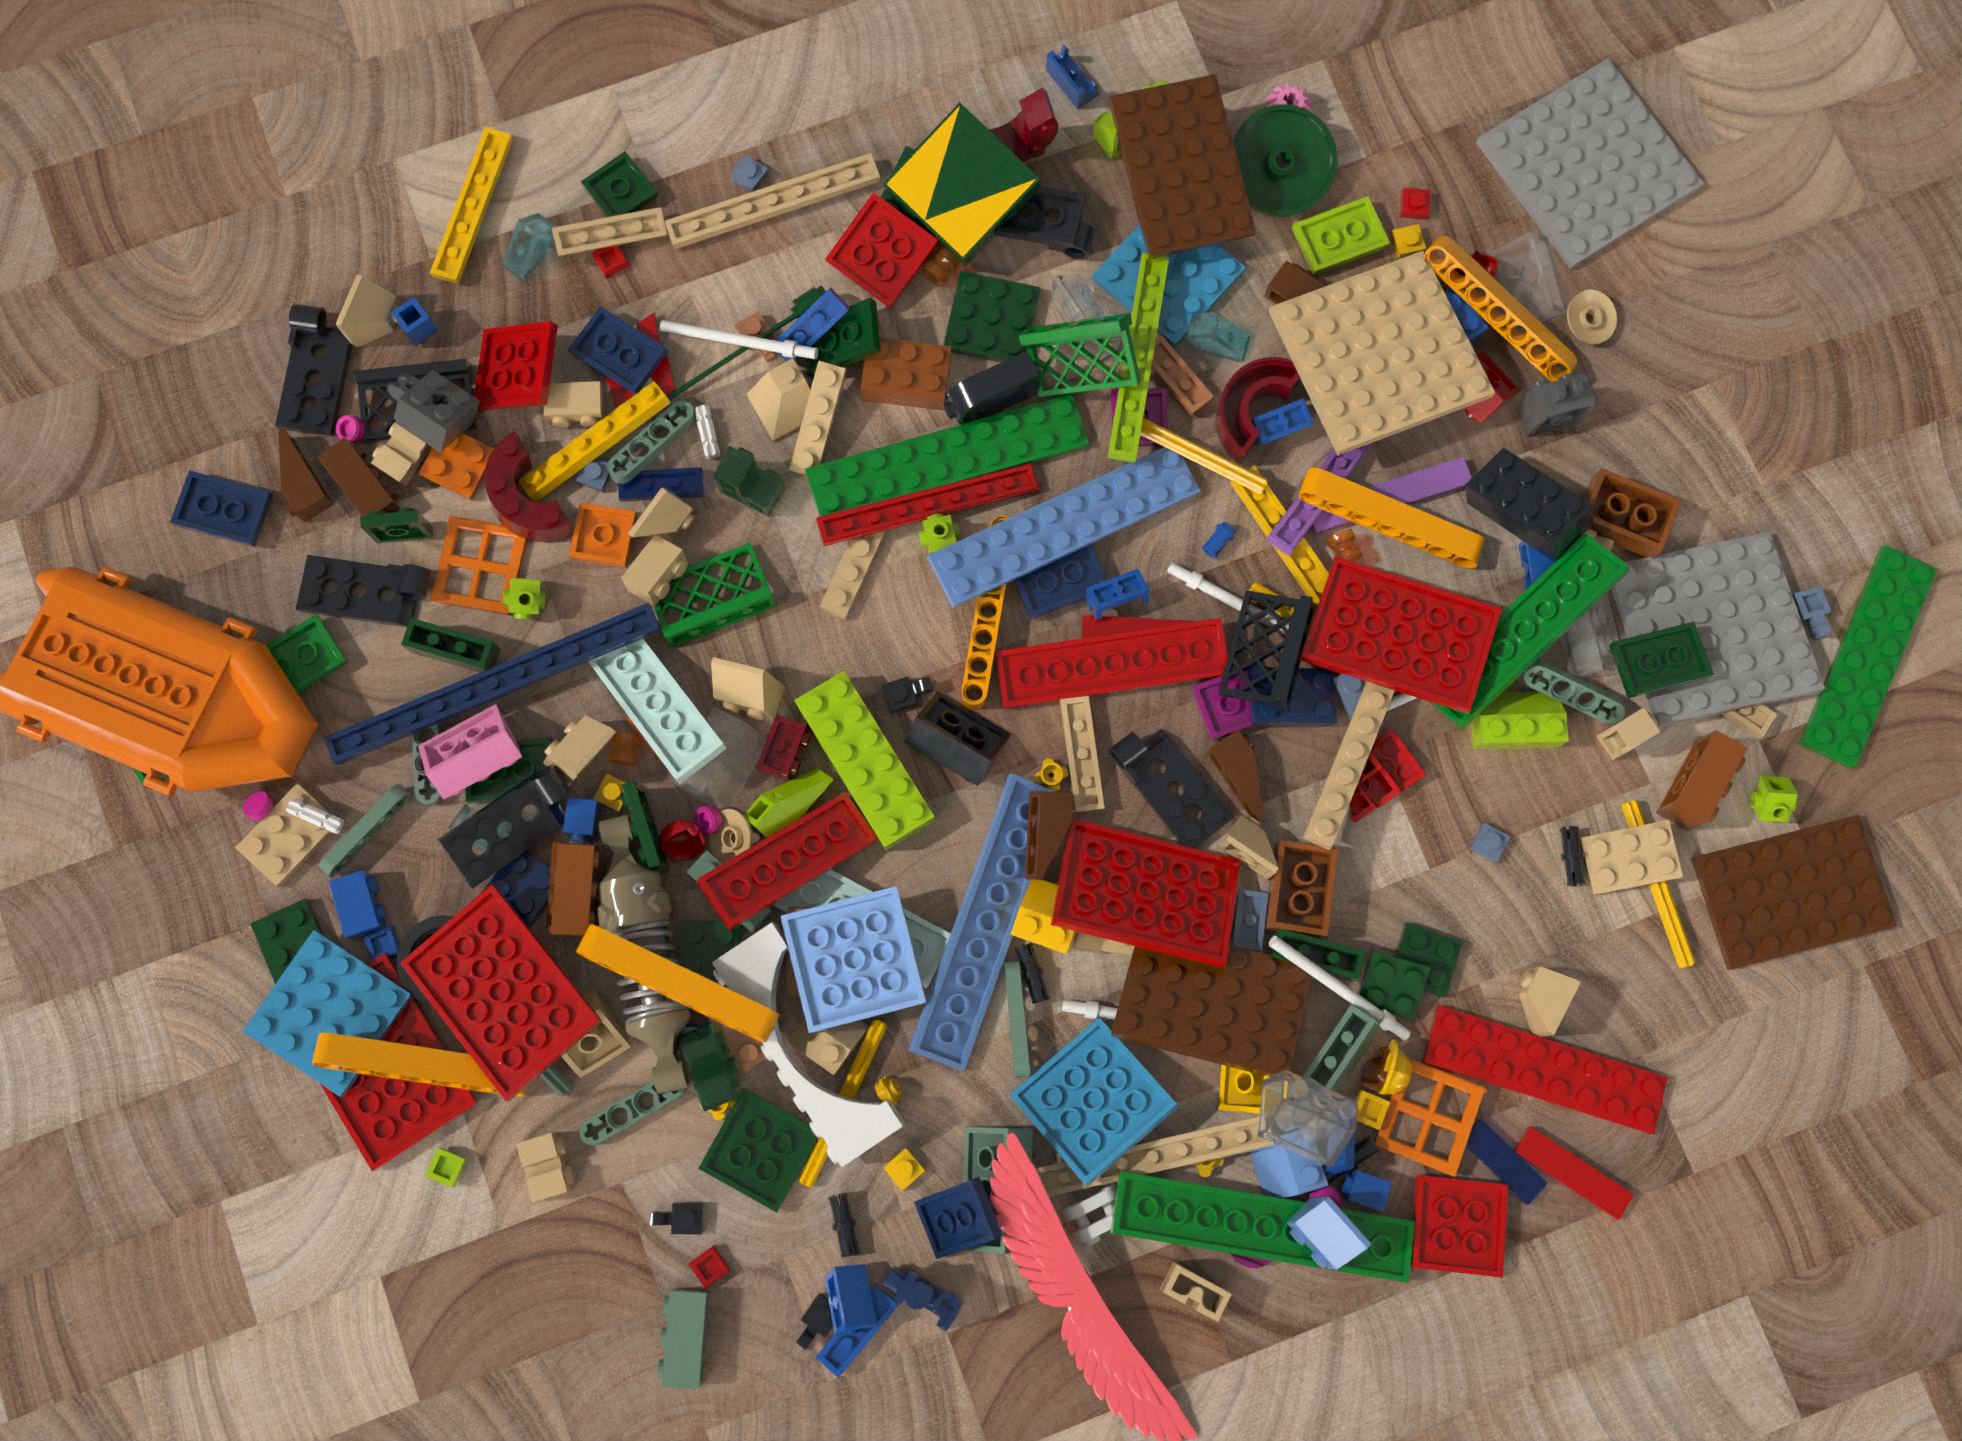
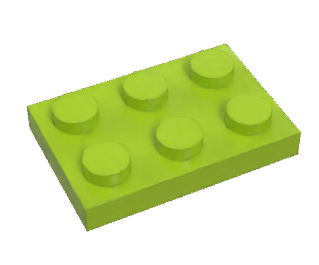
[1292,196,1390,276]

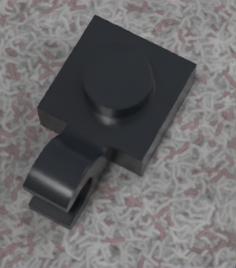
[881,676,934,714]
[649,1203,704,1235]
[795,1294,833,1352]

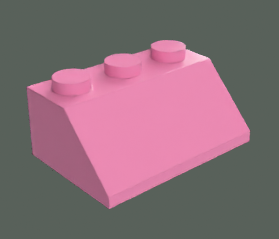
[418,704,522,800]

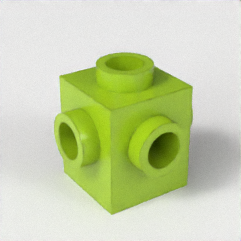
[919,513,961,554]
[503,577,545,619]
[1750,775,1798,823]

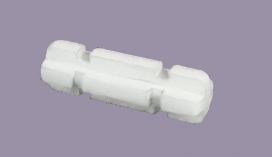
[694,405,720,459]
[286,798,344,834]

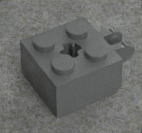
[387,370,480,453]
[1517,373,1595,437]

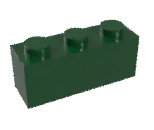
[401,618,501,673]
[1268,929,1366,982]

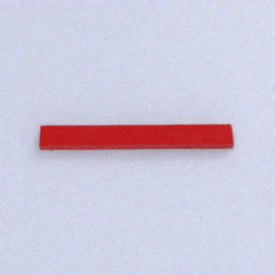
[816,463,1040,547]

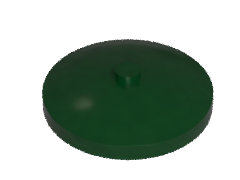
[1233,104,1338,217]

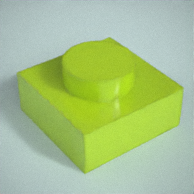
[425,1147,468,1188]

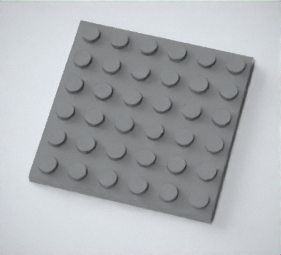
[1476,58,1704,270]
[1612,532,1825,727]

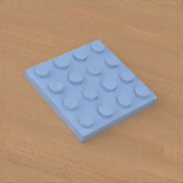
[781,886,926,1033]

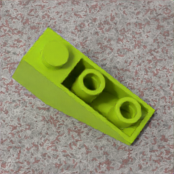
[744,768,834,838]

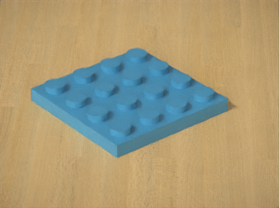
[1091,224,1246,348]
[243,930,413,1097]
[1009,1017,1178,1187]

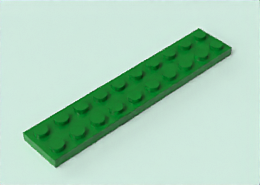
[805,393,1089,517]
[1110,1171,1415,1283]

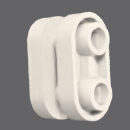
[1061,1184,1116,1248]

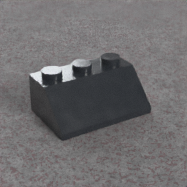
[904,691,1011,786]

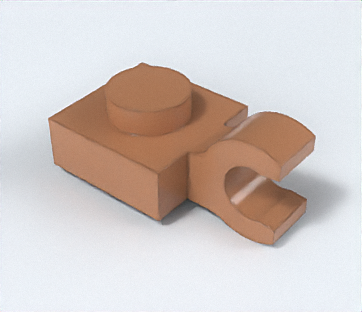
[735,311,776,362]

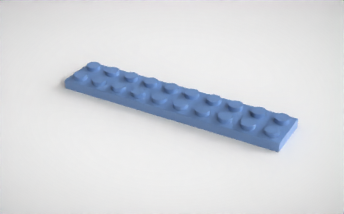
[927,447,1200,608]
[908,774,1055,1071]

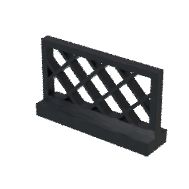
[353,359,477,441]
[1218,590,1314,712]

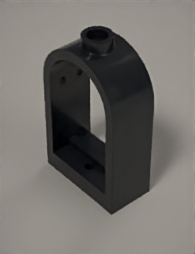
[943,351,1040,425]

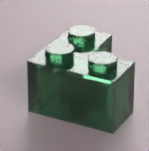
[713,446,785,517]
[680,1022,741,1112]

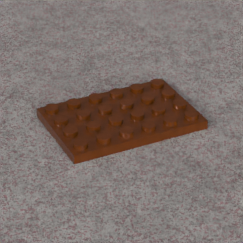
[1108,74,1257,259]
[1691,815,1897,970]
[1111,945,1312,1082]

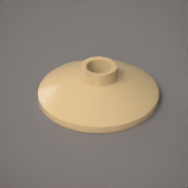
[1567,289,1617,345]
[709,809,753,864]

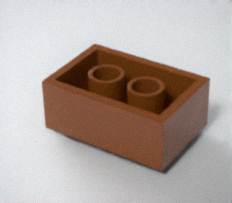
[861,338,951,411]
[1583,468,1682,558]
[1656,730,1747,831]
[1264,840,1338,939]
[546,841,599,936]

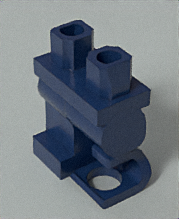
[883,1266,963,1332]

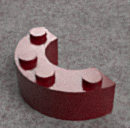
[989,87,1059,162]
[1216,357,1301,465]
[484,431,573,542]

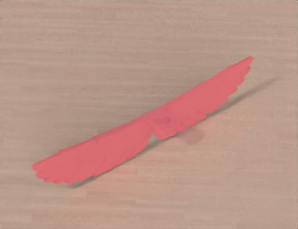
[989,1132,1197,1441]

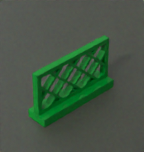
[1019,313,1141,397]
[654,542,776,648]

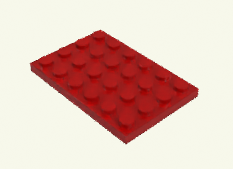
[1300,556,1502,714]
[1050,818,1240,968]
[400,884,602,1101]
[320,953,479,1171]

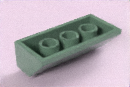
[963,1127,1033,1254]

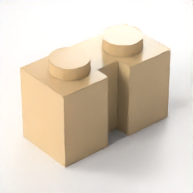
[544,381,605,428]
[371,422,432,486]
[621,535,688,606]
[1597,707,1660,760]
[516,1132,575,1203]
[1160,1262,1231,1322]

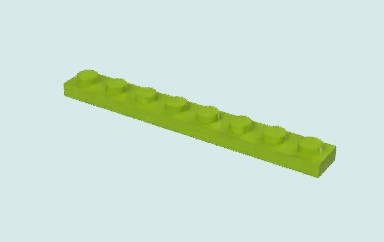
[1107,253,1169,463]

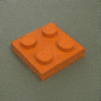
[419,433,494,501]
[569,503,637,568]

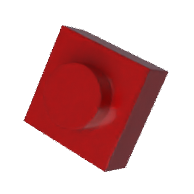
[1400,188,1431,220]

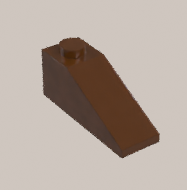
[278,428,334,522]
[1207,729,1264,822]
[1025,791,1075,880]

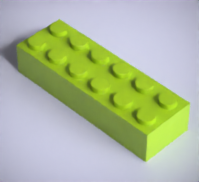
[794,671,935,852]

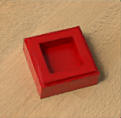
[591,245,630,279]
[689,1245,731,1289]

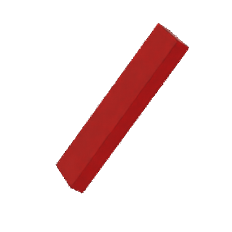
[1081,615,1195,639]
[1513,1127,1634,1220]

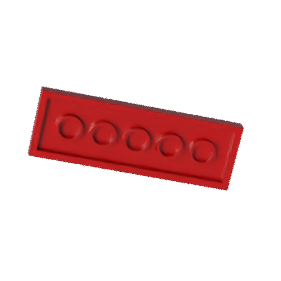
[697,792,878,931]

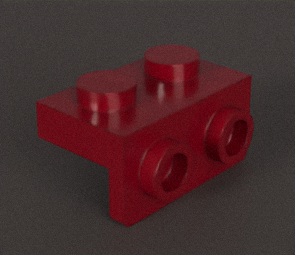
[756,715,812,781]

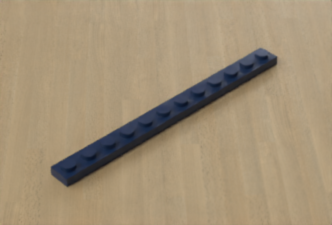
[324,603,661,766]

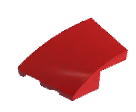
[1350,728,1427,823]

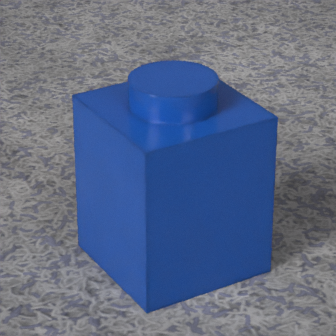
[391,297,438,346]
[563,797,602,843]
[1341,1170,1392,1211]

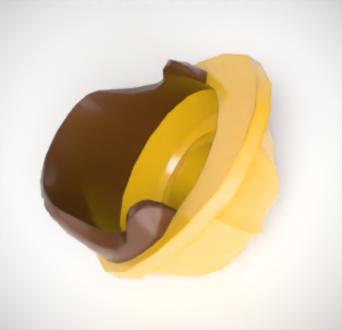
[1361,1039,1412,1095]

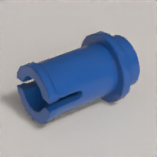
[1201,522,1236,559]

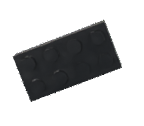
[1465,447,1594,562]

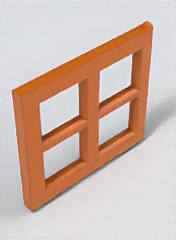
[430,516,527,616]
[1375,1058,1487,1177]

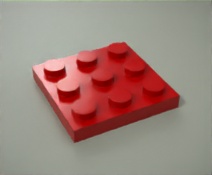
[825,192,940,309]
[474,321,558,411]
[1410,1175,1508,1278]

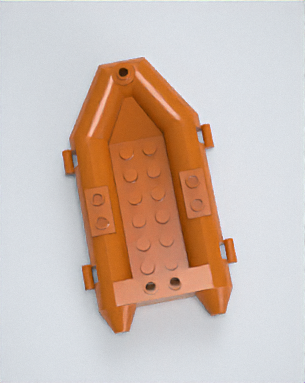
[0,566,318,797]

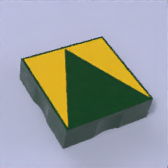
[883,102,1041,267]

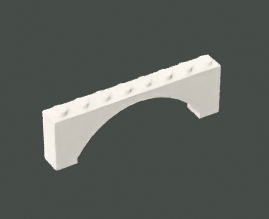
[712,923,906,1167]

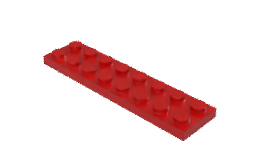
[995,618,1228,709]
[1422,1005,1668,1135]

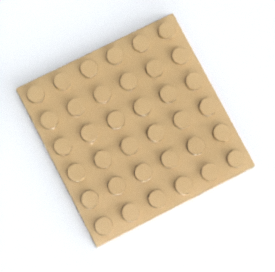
[1269,251,1495,455]

